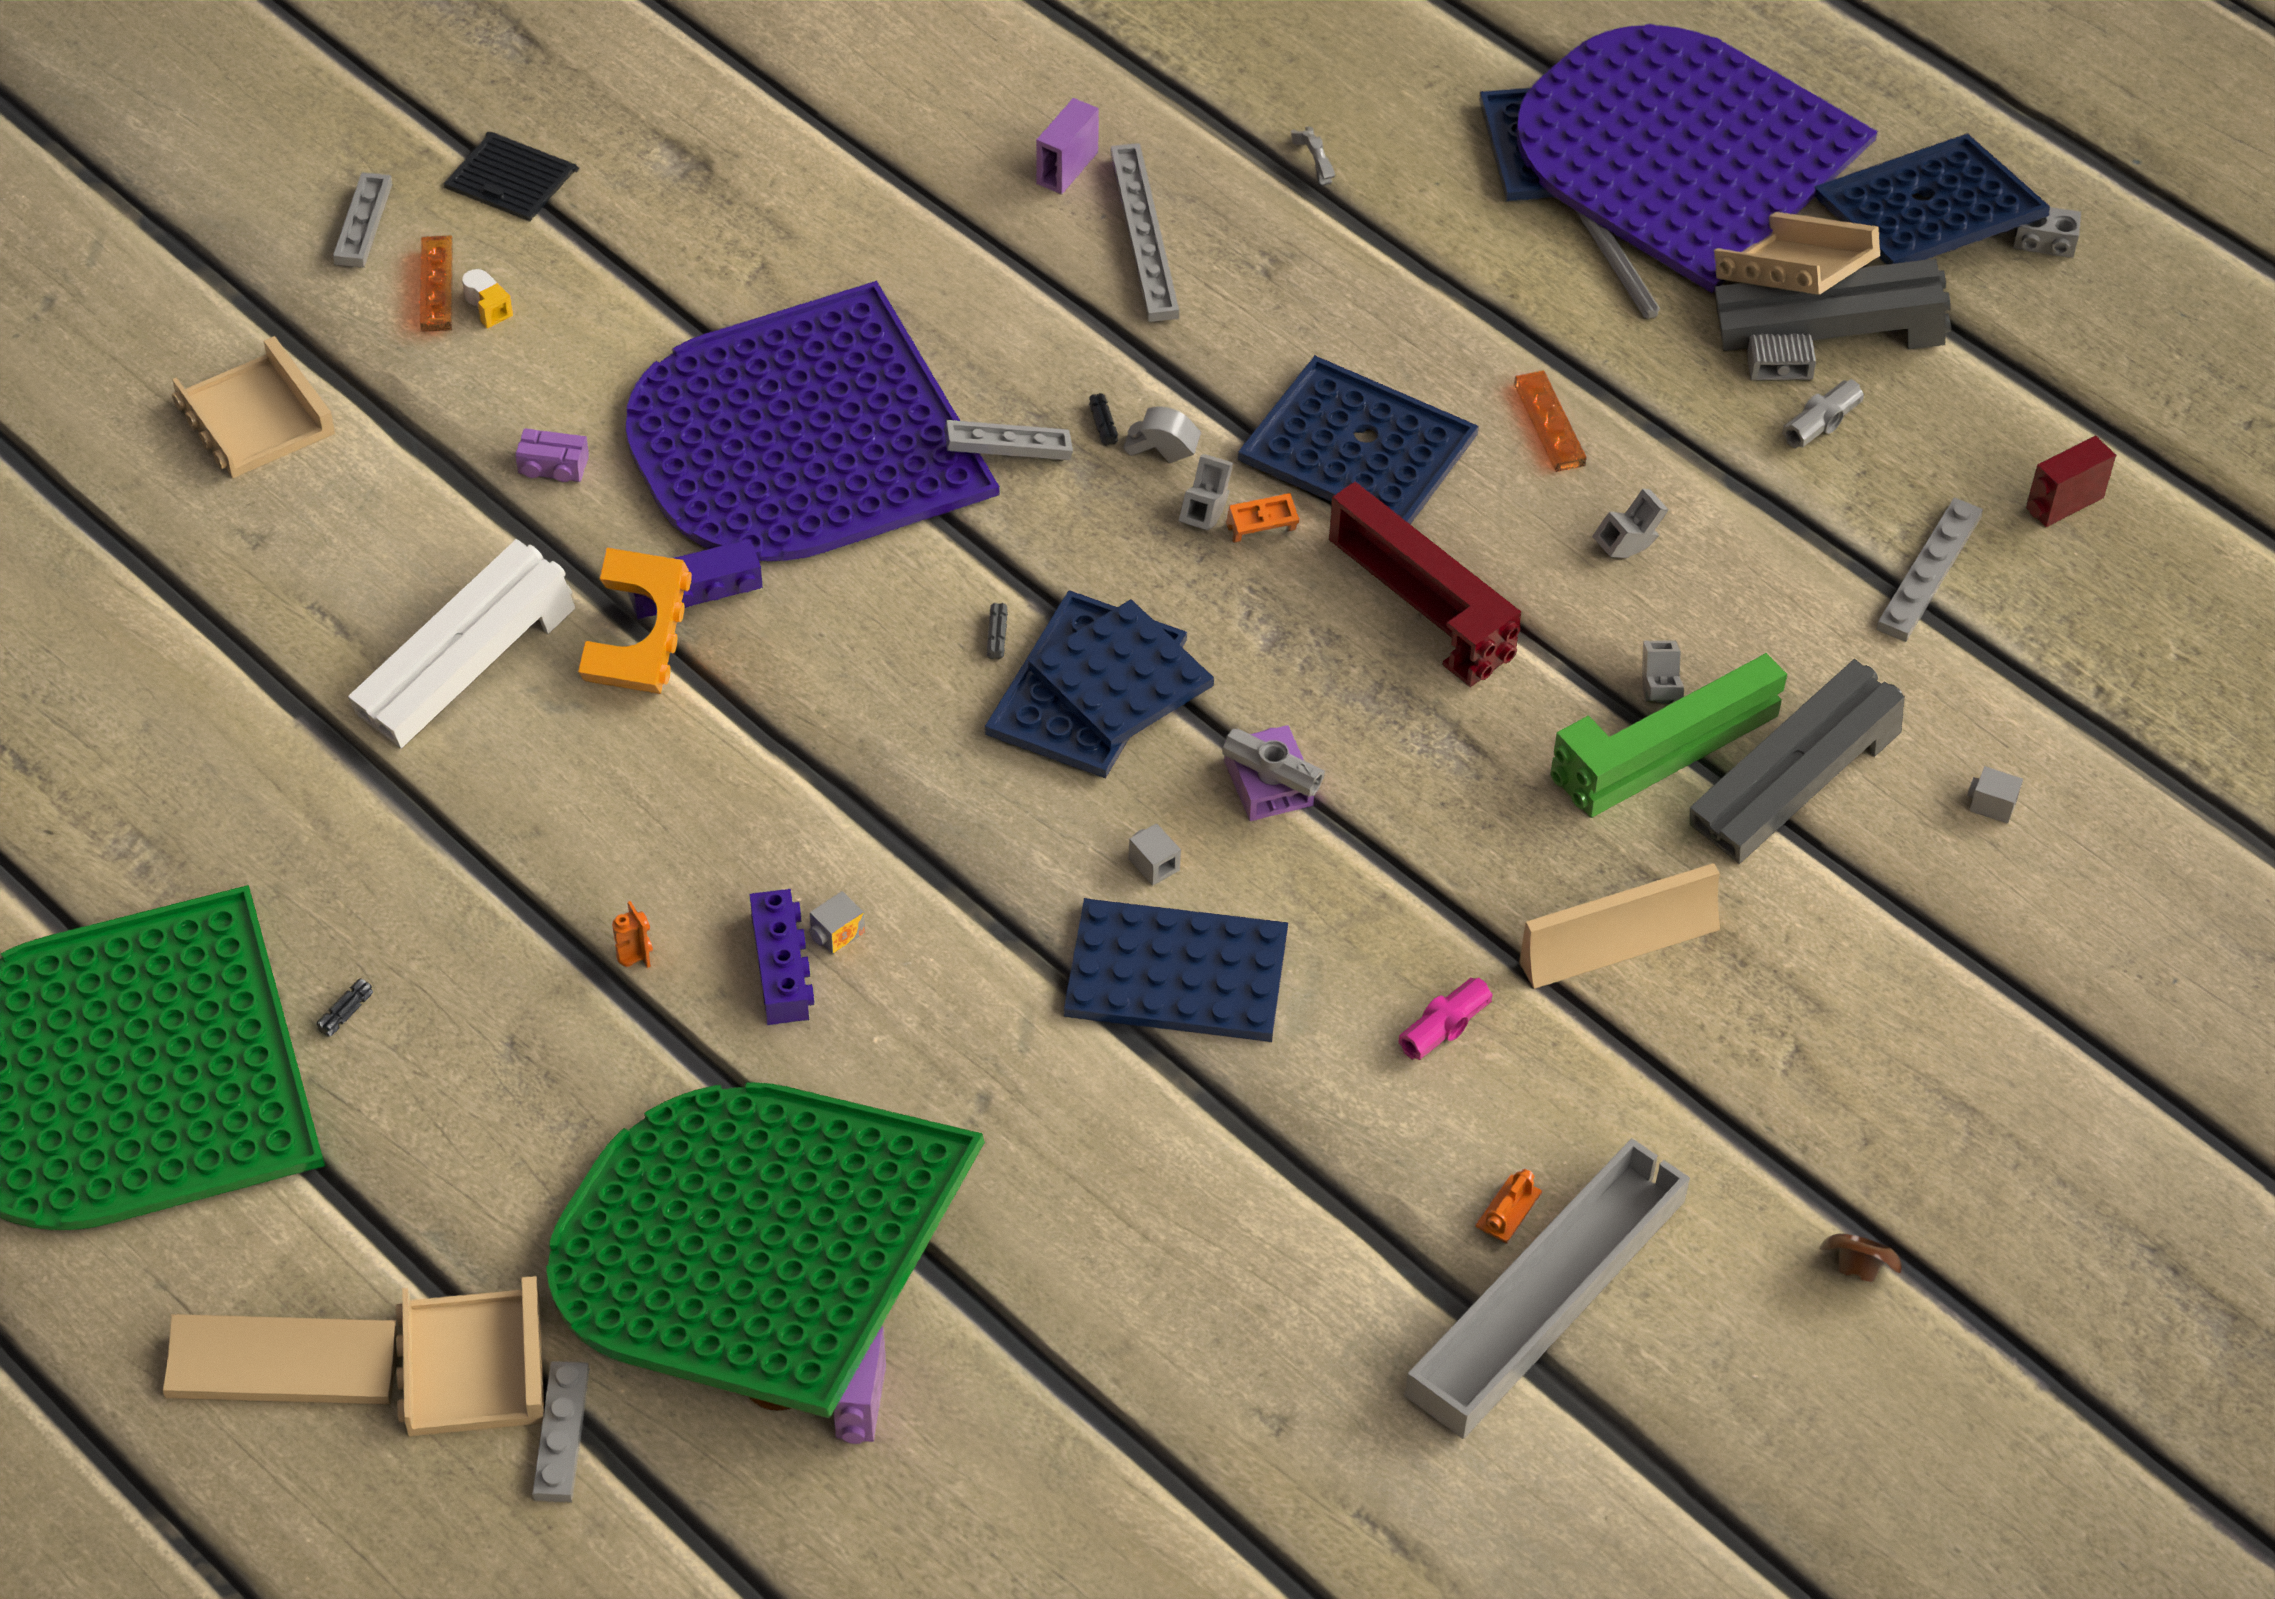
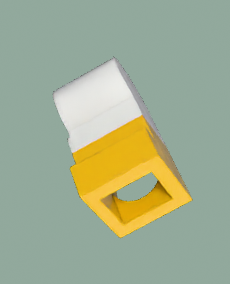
[462,269,513,329]

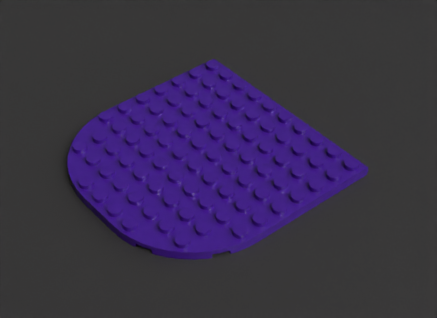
[1516,24,1878,293]
[626,281,1000,561]

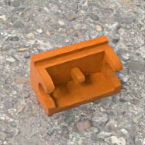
[1226,493,1299,543]

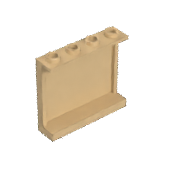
[1714,212,1880,295]
[172,336,335,479]
[396,1276,544,1436]

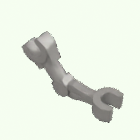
[1291,126,1335,186]

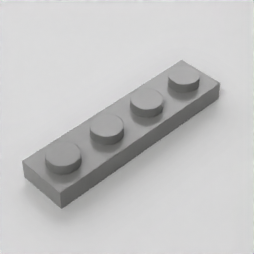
[333,172,392,268]
[944,420,1073,460]
[533,1361,590,1502]

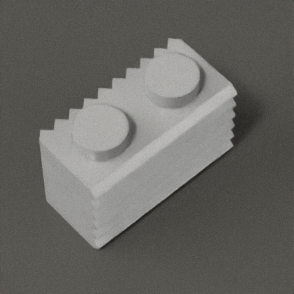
[1747,334,1816,380]

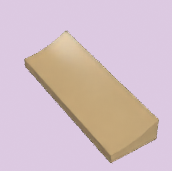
[1519,863,1720,989]
[163,1314,398,1405]

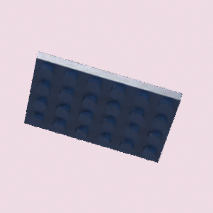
[985,590,1187,779]
[1064,898,1288,1042]

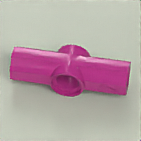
[1398,977,1493,1060]

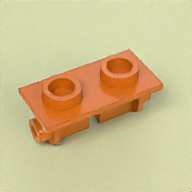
[612,901,653,968]
[1475,1169,1543,1243]

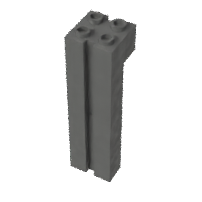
[1715,259,1951,351]
[1690,659,1905,864]

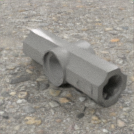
[1782,379,1864,449]
[1222,728,1325,797]

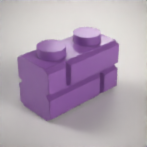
[516,428,589,482]

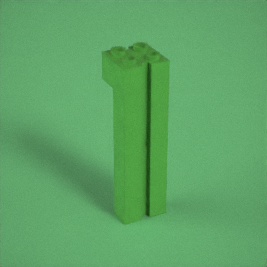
[1550,653,1787,818]

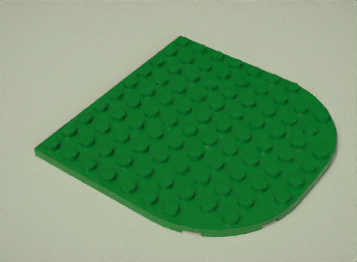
[0,885,325,1230]
[546,1082,984,1419]

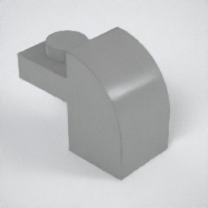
[1123,407,1201,463]
[1179,454,1233,530]
[1592,489,1669,558]
[1642,641,1684,704]

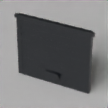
[444,132,579,221]

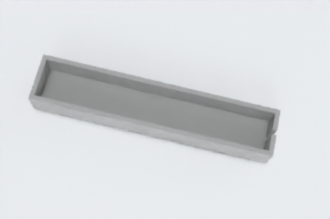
[1405,1138,1690,1439]

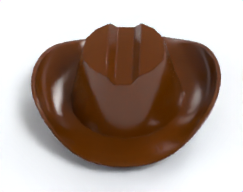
[1819,1233,1902,1282]

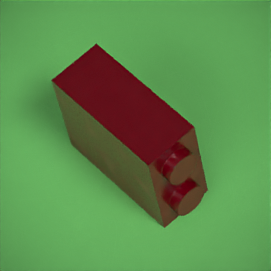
[2026,435,2116,527]

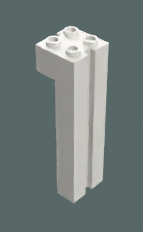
[348,539,575,749]

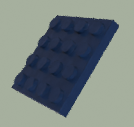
[1028,599,1214,749]

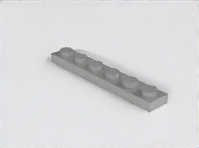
[1876,497,1983,642]

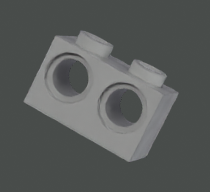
[2013,207,2081,258]

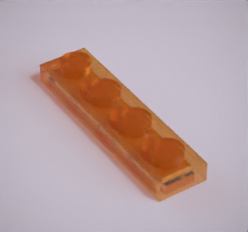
[420,235,453,332]
[1514,370,1587,472]

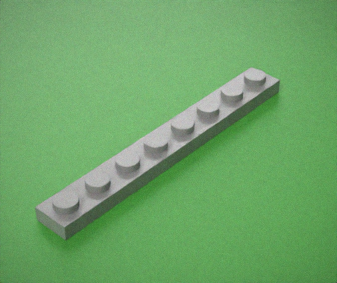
[1110,143,1179,322]

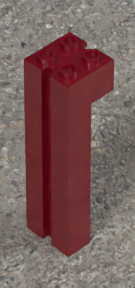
[1329,482,1522,687]

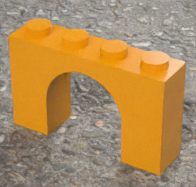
[578,548,692,694]

